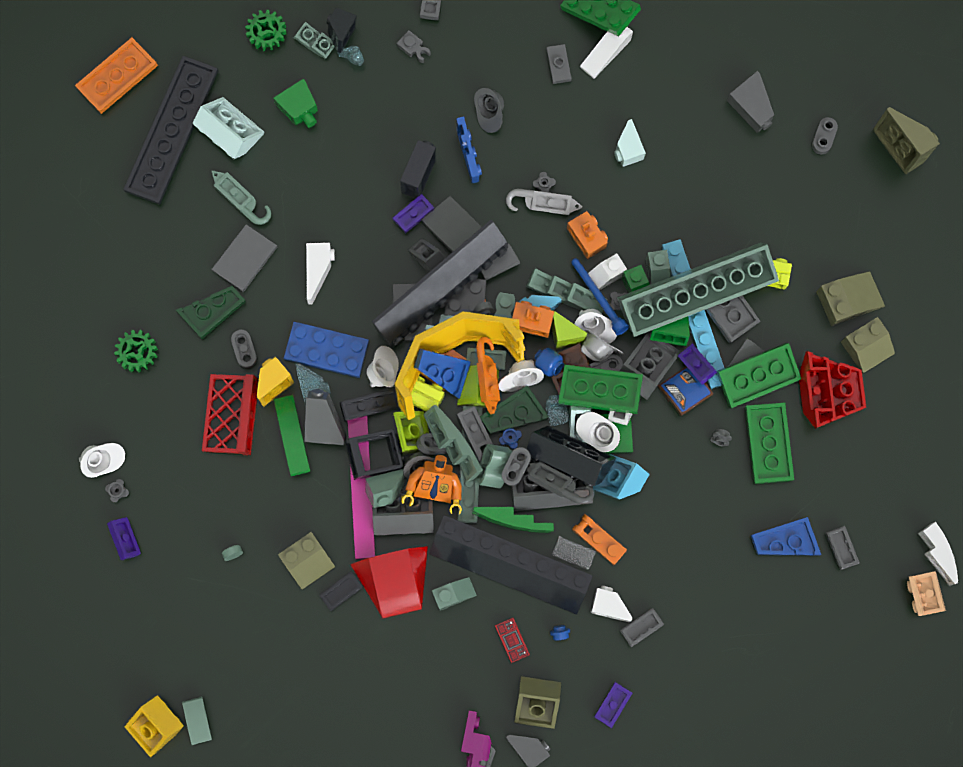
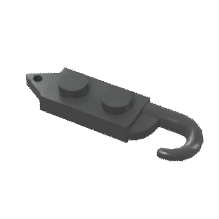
[526,461,594,504]

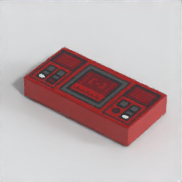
[495,618,530,663]

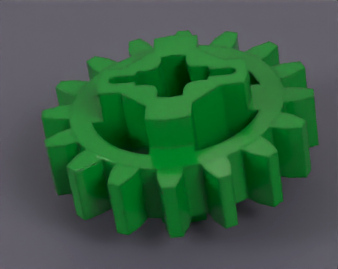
[245,10,287,51]
[114,330,158,372]

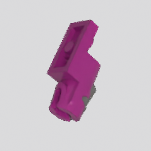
[461,711,496,767]

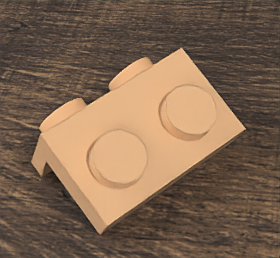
[907,571,946,616]

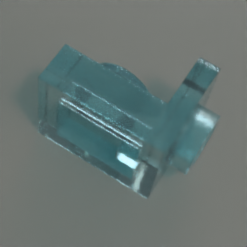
[545,395,570,427]

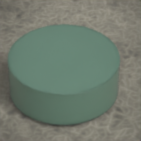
[222,545,243,561]

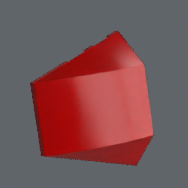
[799,351,866,428]
[350,546,428,618]

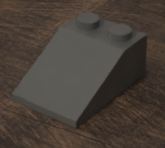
[620,331,681,400]

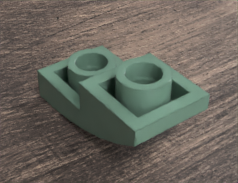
[293,22,335,59]
[182,697,212,745]

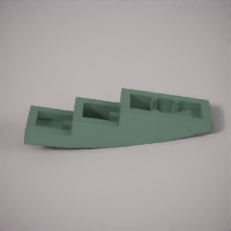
[526,268,608,313]
[424,405,483,481]

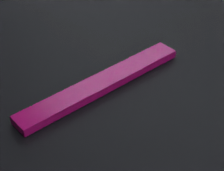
[348,416,375,559]

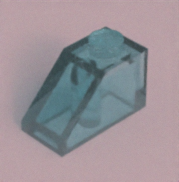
[295,363,331,405]

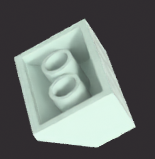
[192,97,264,159]

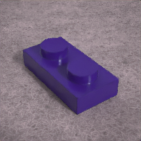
[393,194,434,234]
[678,343,717,385]
[107,517,141,560]
[594,682,632,728]

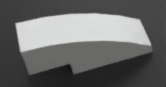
[918,522,958,586]

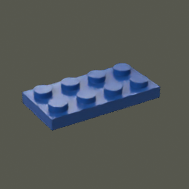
[284,322,369,378]

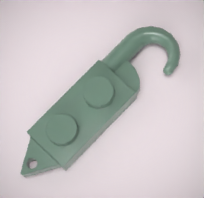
[212,171,271,225]

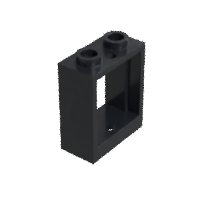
[400,140,436,199]
[345,429,405,480]

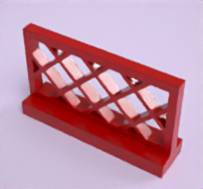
[202,374,259,455]

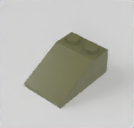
[816,271,885,326]

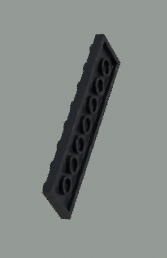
[123,56,219,205]

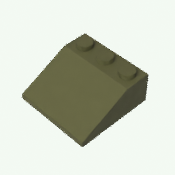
[873,107,940,174]

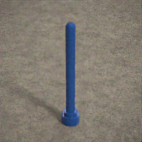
[571,258,629,335]

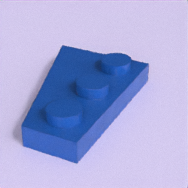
[456,116,482,184]
[414,348,471,399]
[751,517,821,556]

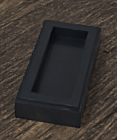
[319,572,363,612]

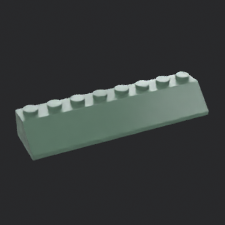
[617,243,779,337]

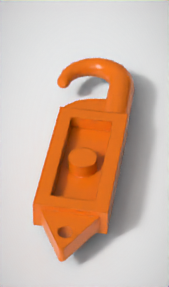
[476,337,500,414]

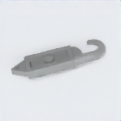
[506,189,582,215]

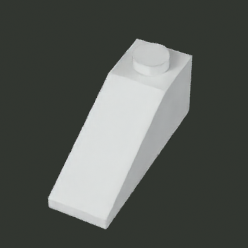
[580,27,633,79]
[306,243,335,304]

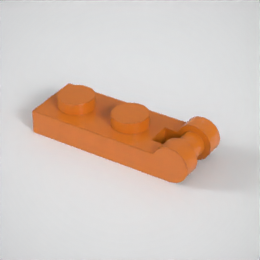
[572,514,627,566]

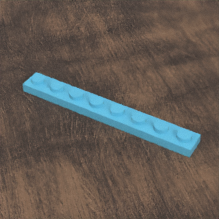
[662,239,724,389]

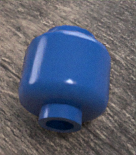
[534,348,564,377]

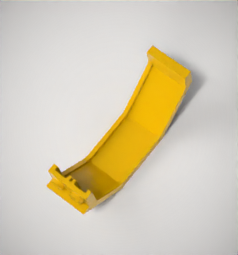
[395,311,525,420]

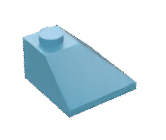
[593,454,650,499]

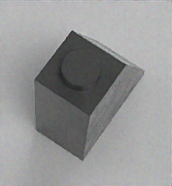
[727,71,774,133]
[304,389,346,445]

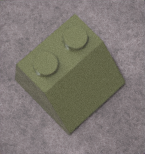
[841,317,895,374]
[278,532,335,590]
[514,676,561,729]

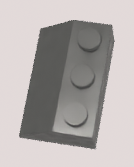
[373,491,434,535]

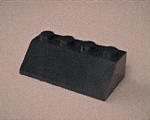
[527,426,616,487]

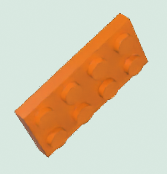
[75,38,158,114]

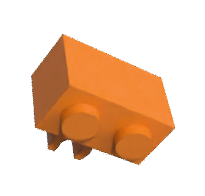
[567,211,608,259]
[512,301,554,338]

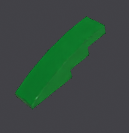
[274,395,310,476]
[472,507,554,533]

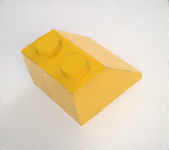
[257,357,294,407]
[125,695,184,758]

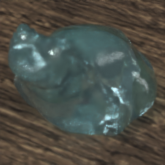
[337,46,364,66]

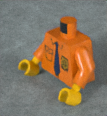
[401,455,462,514]

